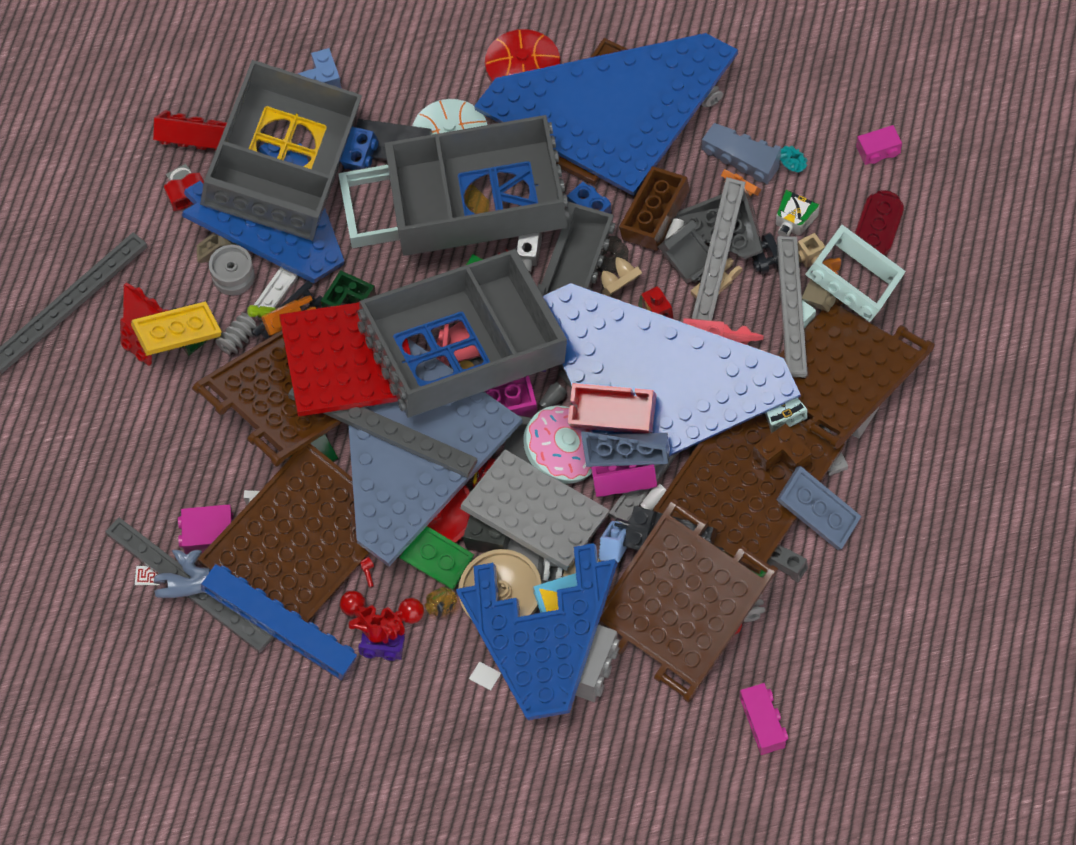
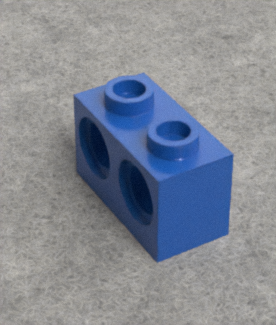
[340,127,378,171]
[567,182,611,214]

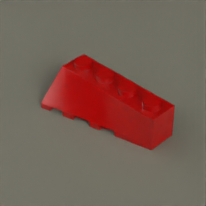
[153,110,227,151]

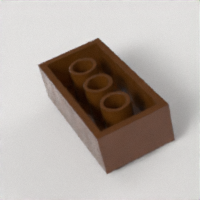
[619,166,690,251]

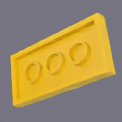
[131,301,222,356]

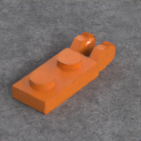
[261,295,316,335]

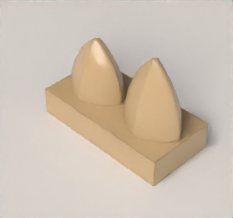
[601,257,642,296]

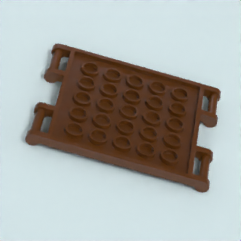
[778,298,935,449]
[192,330,342,467]
[598,499,778,703]

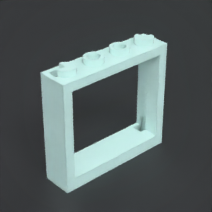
[338,165,400,248]
[805,225,906,322]

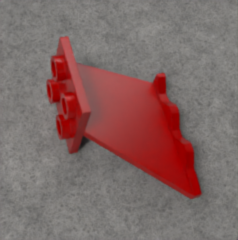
[120,282,169,366]

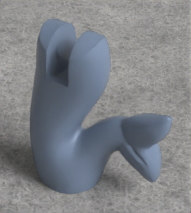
[154,550,210,598]

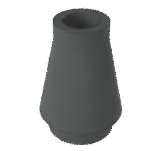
[538,382,567,409]

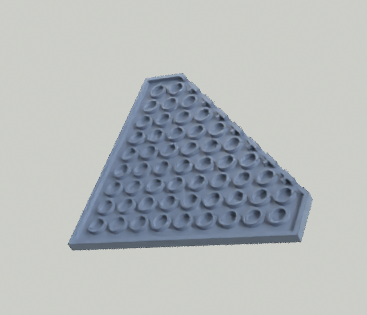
[349,338,523,566]

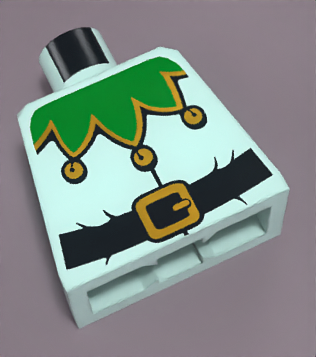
[765,398,807,433]

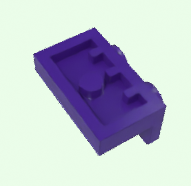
[358,633,405,661]

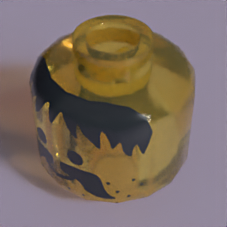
[425,587,457,618]

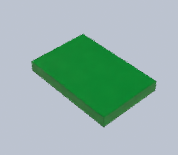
[400,526,475,591]

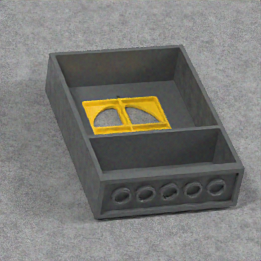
[200,60,362,241]

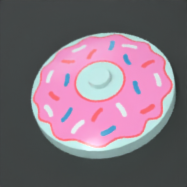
[523,406,592,484]

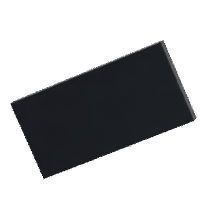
[356,119,432,161]

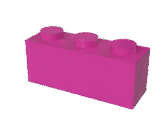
[591,464,657,497]
[739,683,788,755]

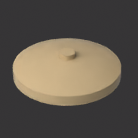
[459,549,542,620]

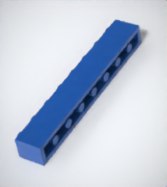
[201,564,357,681]

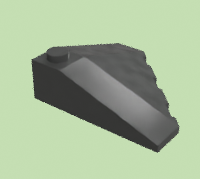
[675,188,763,259]

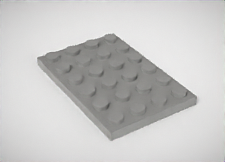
[460,450,610,571]

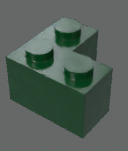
[321,270,376,308]

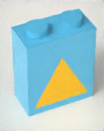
[532,573,577,613]

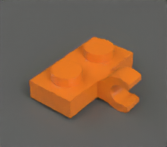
[721,169,761,197]

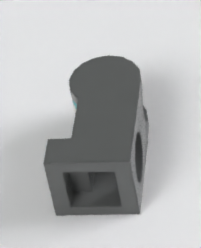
[767,545,808,583]

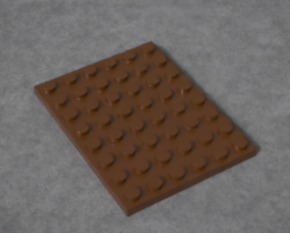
[653,413,845,574]
[197,444,370,623]

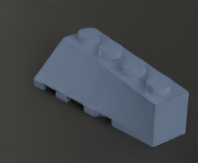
[702,123,781,185]
[581,431,670,467]

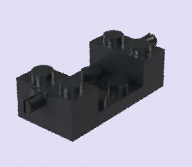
[614,506,724,552]

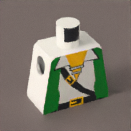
[776,189,820,236]

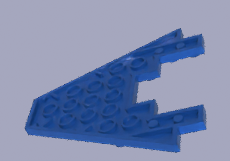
[182,143,344,284]
[456,543,617,720]

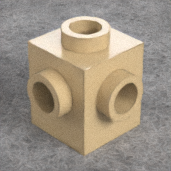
[798,233,825,268]

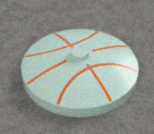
[413,99,487,135]

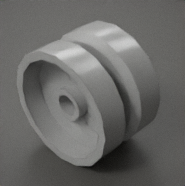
[209,244,255,296]

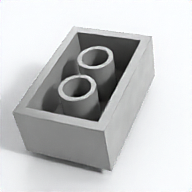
[575,625,620,703]

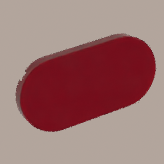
[854,190,904,256]

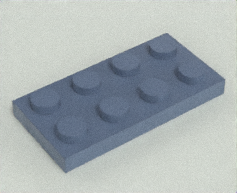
[777,466,862,550]

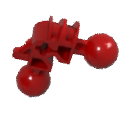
[340,590,424,644]

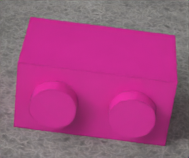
[856,125,902,165]

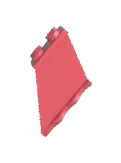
[683,318,764,345]
[436,321,481,366]

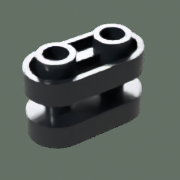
[752,233,779,275]

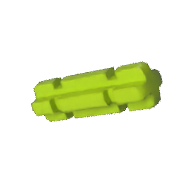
[247,305,276,318]

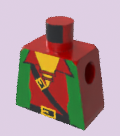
[638,286,673,319]

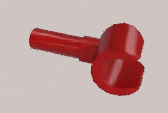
[360,557,374,588]

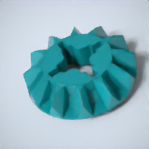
[780,145,808,172]

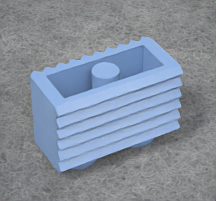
[598,521,627,563]

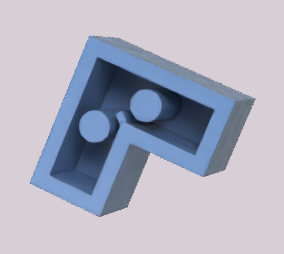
[298,48,342,89]

